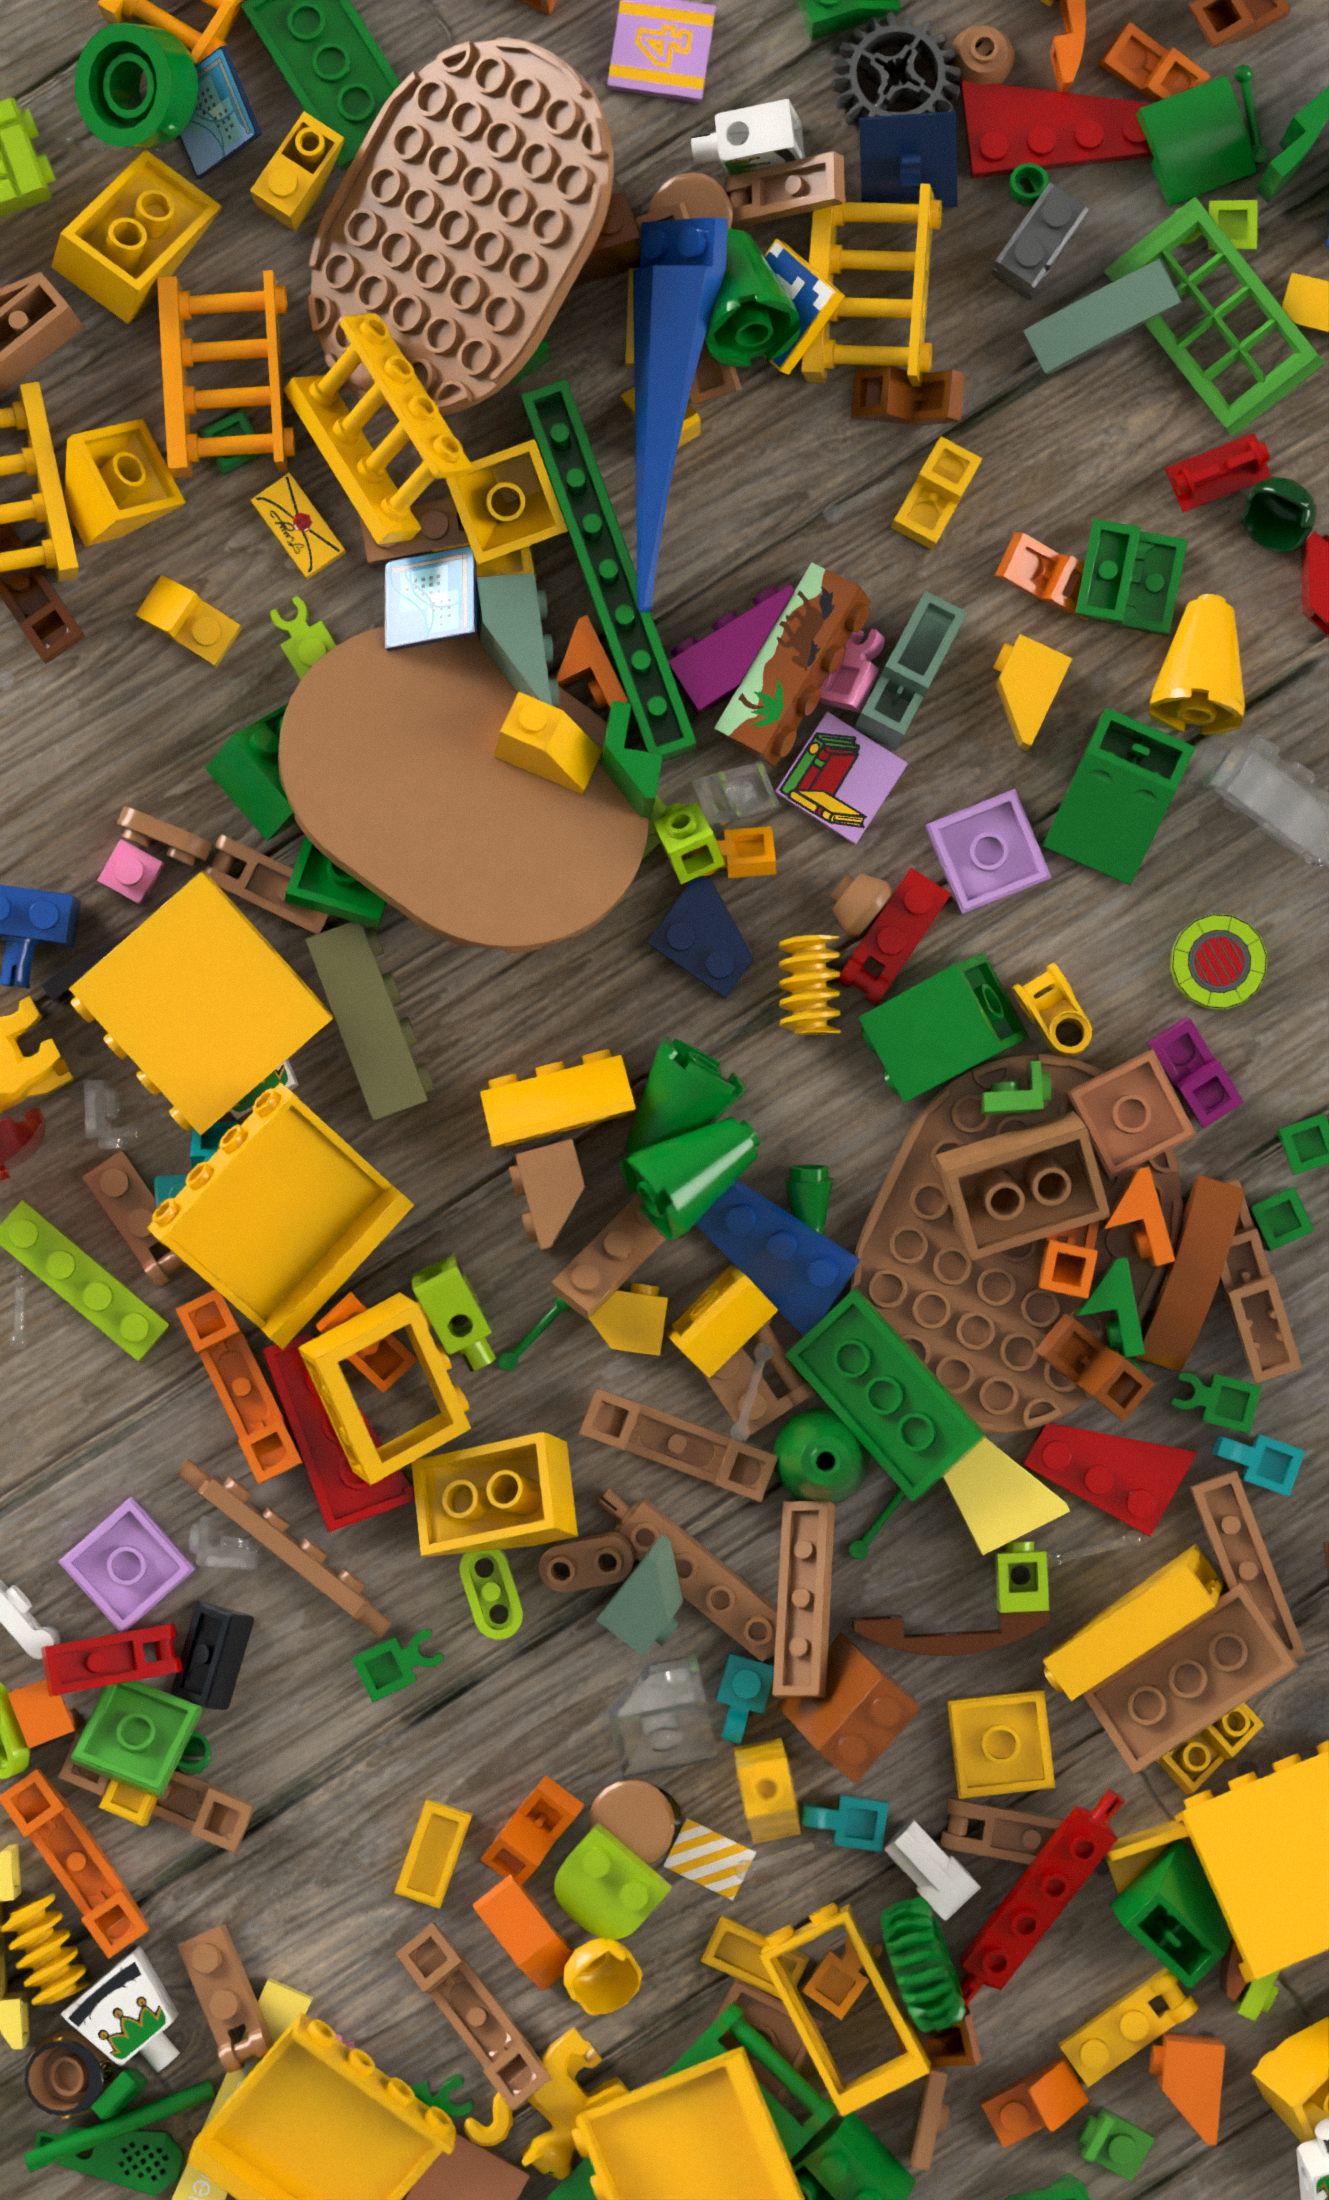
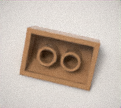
[935,1111,1111,1261]

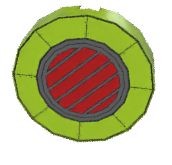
[1169,914,1267,1010]

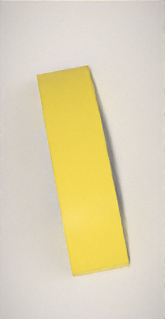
[0,1844,30,2050]

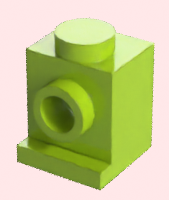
[653,802,725,884]
[994,1540,1049,1613]

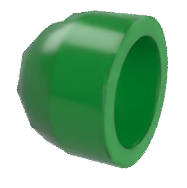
[1009,163,1049,207]
[177,1732,212,1775]

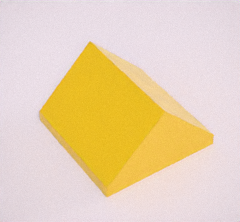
[664,1264,778,1378]

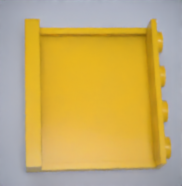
[69,870,334,1136]
[147,1083,414,1350]
[1174,1740,1329,1983]
[187,2012,457,2200]
[572,2046,805,2200]

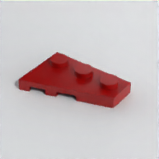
[1022,1423,1198,1537]

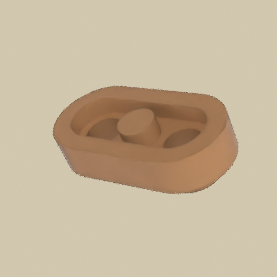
[116,806,213,867]
[538,1532,636,1592]

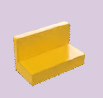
[1105,1820,1197,1894]

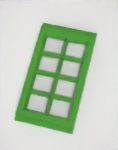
[1104,197,1325,437]

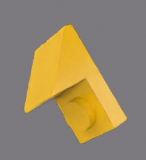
[135,575,242,668]

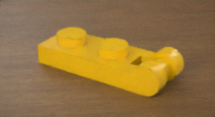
[1058,1967,1199,2087]

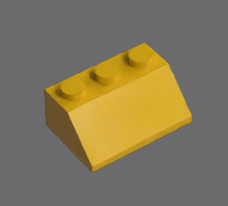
[480,1049,636,1150]

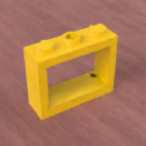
[298,1292,472,1485]

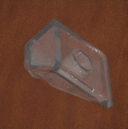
[607,1654,718,1779]

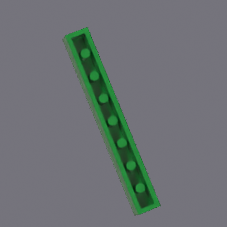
[521,379,697,763]

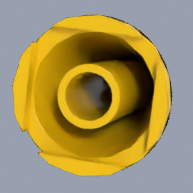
[1149,594,1246,735]

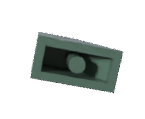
[596,1534,683,1656]

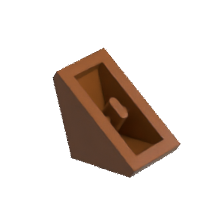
[893,2004,982,2067]

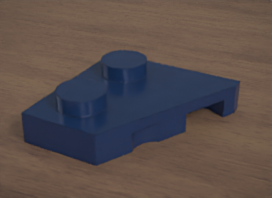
[647,875,754,999]

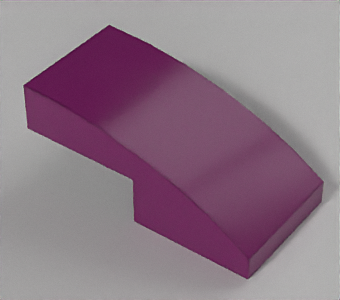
[1146,1017,1244,1128]

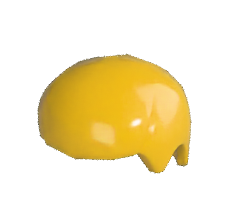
[564,1938,642,2015]

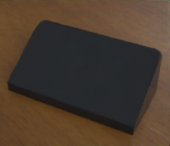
[170,1601,254,1710]

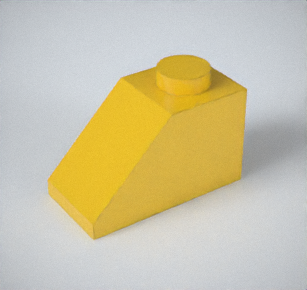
[993,634,1073,752]
[494,692,602,795]

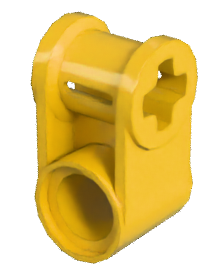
[1011,962,1092,1058]

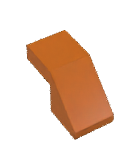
[1039,1220,1100,1299]
[480,1775,584,1885]
[472,1874,575,1992]

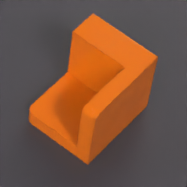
[8,1679,81,1749]

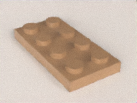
[1082,1583,1299,1774]

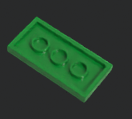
[241,0,401,172]
[785,1289,987,1502]

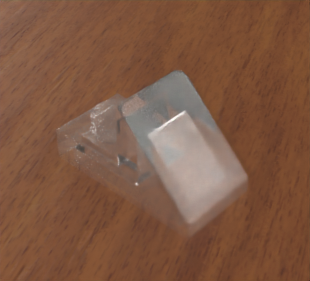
[692,761,780,833]

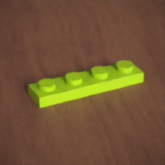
[0,1200,172,1362]

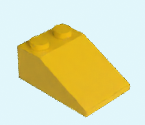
[51,149,222,324]
[411,1432,578,1557]

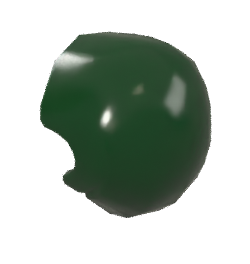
[1241,476,1317,553]

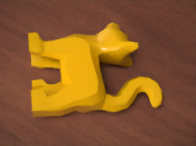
[0,996,75,1114]
[464,2026,630,2180]

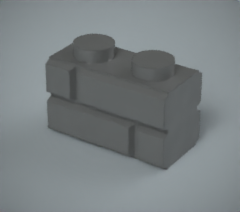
[991,183,1089,300]

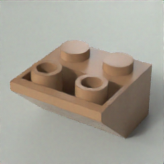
[509,1139,587,1250]

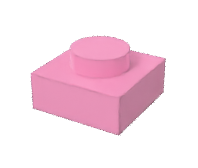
[97,839,165,906]

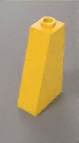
[1043,1543,1225,1701]
[734,1738,801,1844]

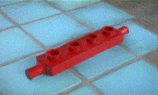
[959,1789,1125,2006]

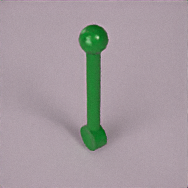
[1234,65,1269,165]
[498,1296,572,1371]
[849,1488,906,1559]

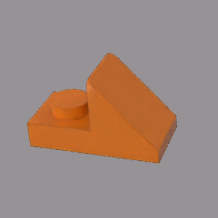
[556,615,629,712]
[1100,1166,1175,1267]
[315,1291,418,1393]
[980,2055,1089,2148]

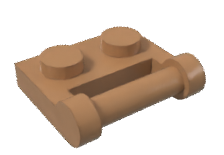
[699,1319,816,1439]

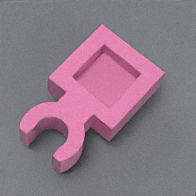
[819,629,885,713]

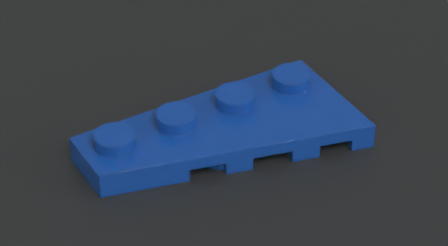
[695,1180,861,1336]

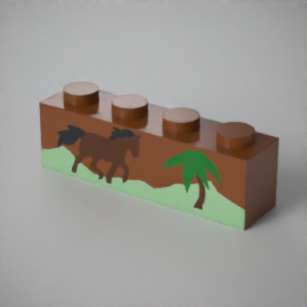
[714,562,871,767]

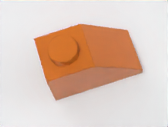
[1149,2032,1225,2145]

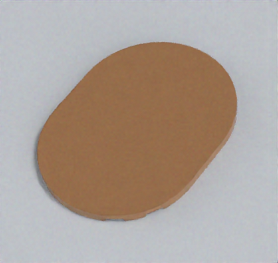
[307,37,614,416]
[278,626,649,953]
[850,1054,1183,1433]

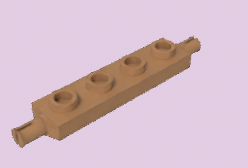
[175,1458,393,1638]
[597,1488,777,1663]

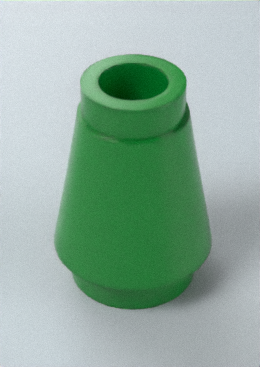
[785,1164,833,1235]

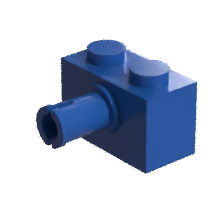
[0,885,81,989]

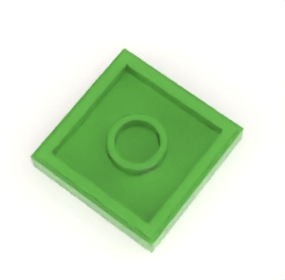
[70,1681,202,1799]

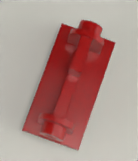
[1165,433,1272,513]

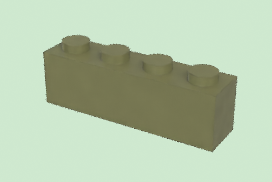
[305,921,435,1123]

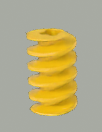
[778,935,841,1035]
[0,1893,92,2006]

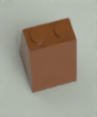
[777,1632,921,1784]

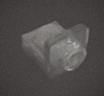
[84,1079,139,1149]
[189,1514,261,1570]

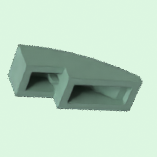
[1023,259,1182,374]
[854,591,968,750]

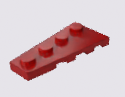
[960,80,1153,179]
[262,1332,415,1532]

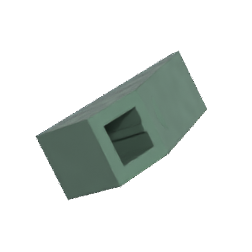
[477,573,559,708]

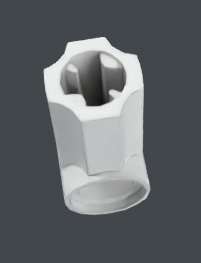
[883,1819,982,1921]

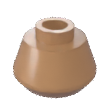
[950,25,1015,85]
[830,873,892,936]

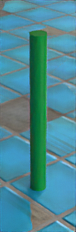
[23,2079,216,2173]

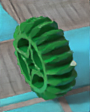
[880,1896,965,2033]

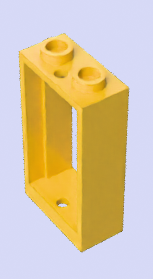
[760,1902,931,2117]

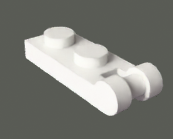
[0,1579,61,1659]

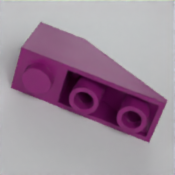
[668,585,794,717]

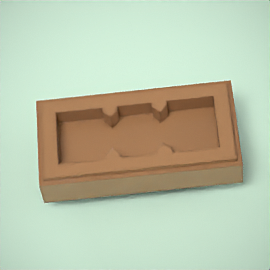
[908,2066,950,2171]

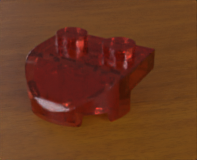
[0,1108,46,1183]

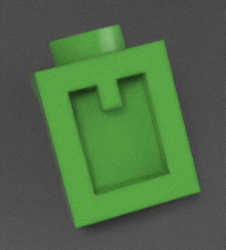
[979,1061,1051,1116]
[1077,2106,1155,2182]

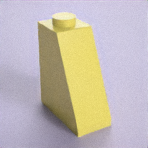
[942,1438,1070,1555]

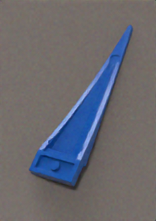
[633,217,728,612]

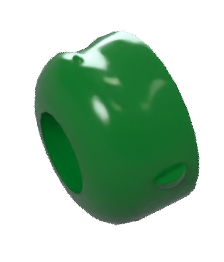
[74,22,199,149]

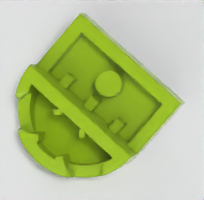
[554,1822,672,1940]

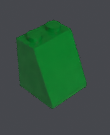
[858,953,1029,1103]

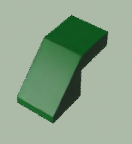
[600,701,663,819]

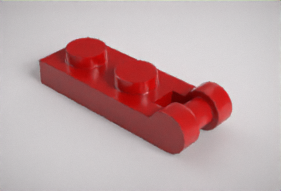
[836,867,951,1006]
[41,1623,183,1697]

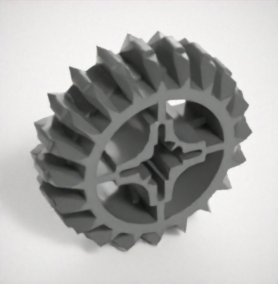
[831,12,961,125]

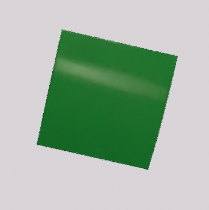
[1136,75,1257,208]
[1256,86,1329,203]
[1075,519,1188,637]

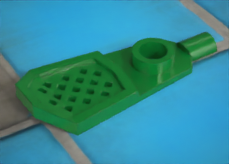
[34,2126,185,2196]

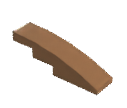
[1190,1177,1302,1383]

